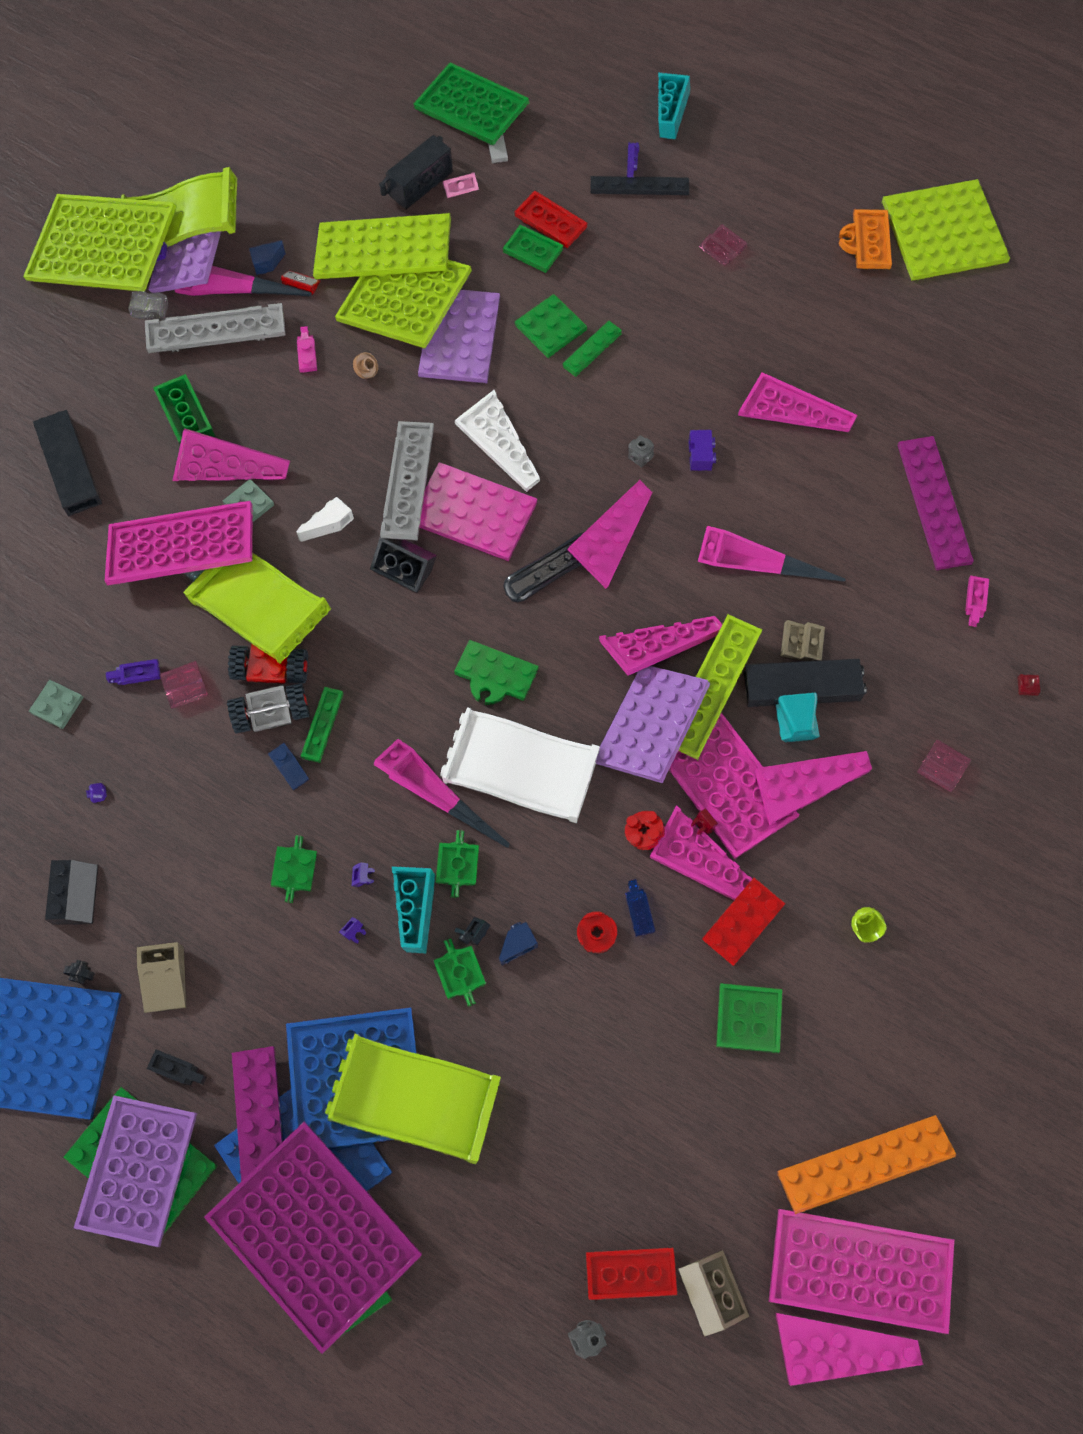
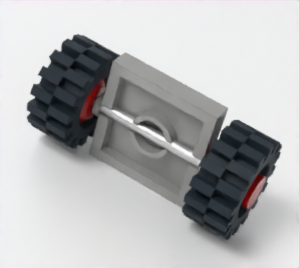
[227,683,310,734]

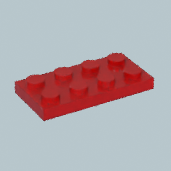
[514,191,587,248]
[702,878,785,966]
[586,1248,677,1300]

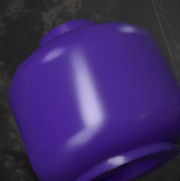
[86,783,107,803]

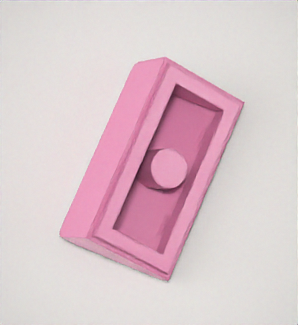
[442,173,479,198]

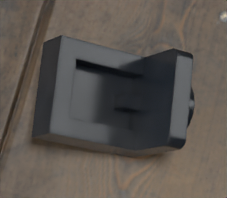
[454,917,491,946]

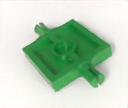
[436,830,479,898]
[271,835,317,903]
[433,939,486,1007]

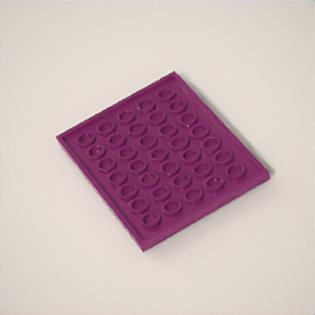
[204,1122,422,1354]

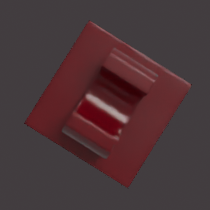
[1018,674,1040,696]
[691,808,718,835]

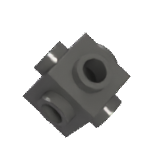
[628,435,654,468]
[568,1320,607,1359]

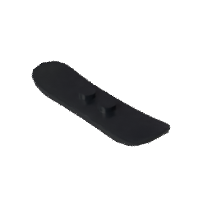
[503,533,583,602]

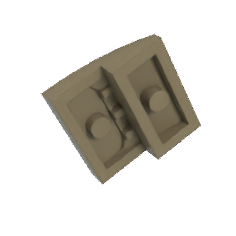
[781,620,825,661]

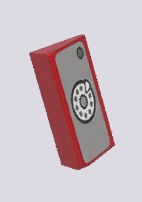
[281,270,320,294]

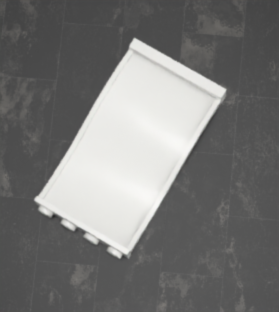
[440,707,600,823]

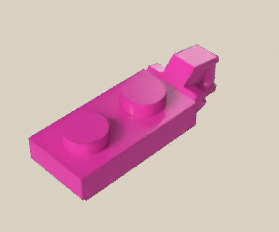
[297,326,317,373]
[965,575,989,627]

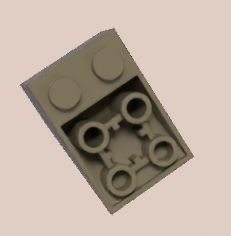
[137,942,186,1013]

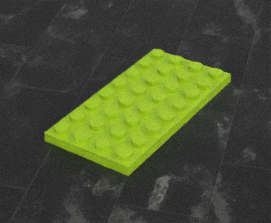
[313,213,451,279]

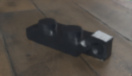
[147,1049,207,1086]

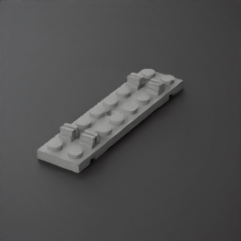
[145,303,286,353]
[380,421,434,540]

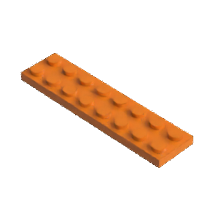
[778,1115,956,1214]

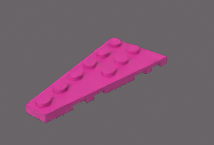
[738,373,857,432]
[172,429,290,481]
[776,1313,923,1386]

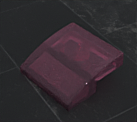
[699,224,747,266]
[160,661,208,709]
[917,740,971,792]

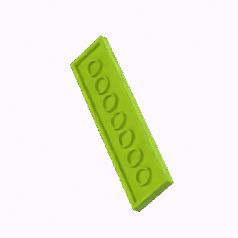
[678,614,762,760]

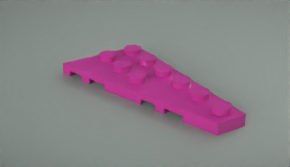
[567,480,652,589]
[599,616,723,676]
[755,751,872,825]
[650,805,752,900]

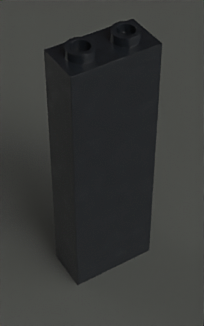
[33,410,102,516]
[743,659,867,707]

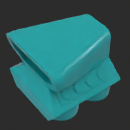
[776,693,820,742]

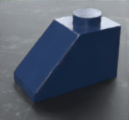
[249,240,285,275]
[268,743,309,790]
[499,922,538,966]

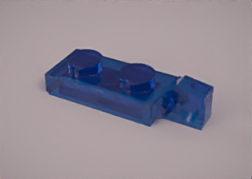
[626,879,656,937]

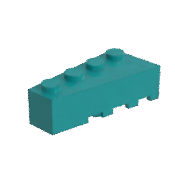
[658,73,690,139]
[392,866,436,954]

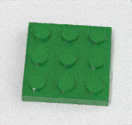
[515,294,587,358]
[716,983,782,1053]

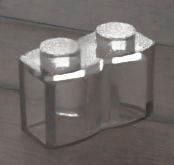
[128,291,169,320]

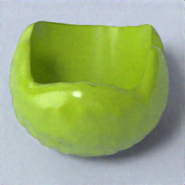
[851,907,887,943]

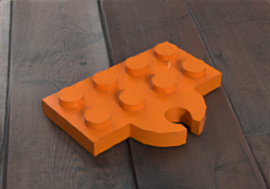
[838,209,892,269]

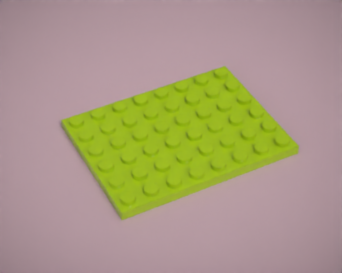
[23,194,177,292]

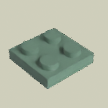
[223,479,274,522]
[29,680,84,729]

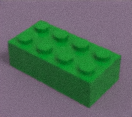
[153,374,216,444]

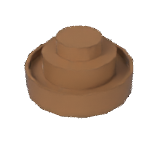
[353,352,378,379]

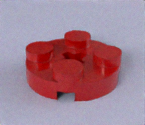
[625,811,665,850]
[577,912,617,953]

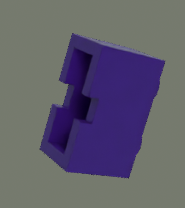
[689,430,716,471]

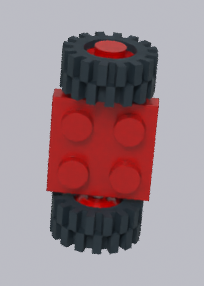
[228,644,309,683]

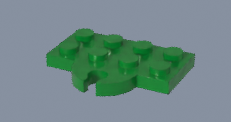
[454,640,539,705]

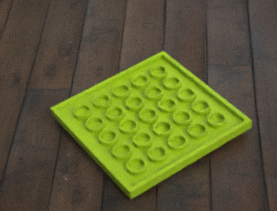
[882,179,1010,281]
[335,260,472,349]

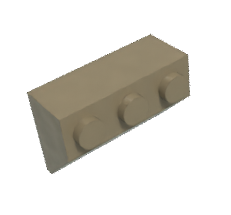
[679,1250,749,1336]

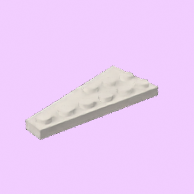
[455,390,540,492]

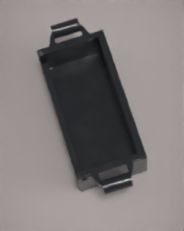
[379,135,453,209]

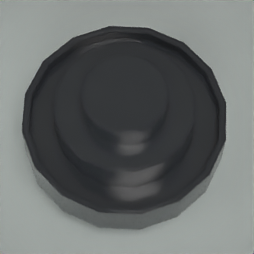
[63,960,95,984]

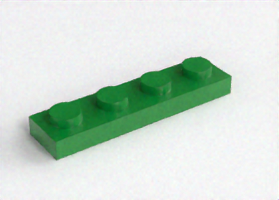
[563,321,622,377]
[301,687,344,763]

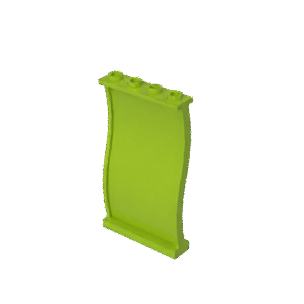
[121,167,237,247]
[183,553,331,663]
[325,1034,501,1164]

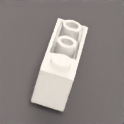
[296,497,354,542]

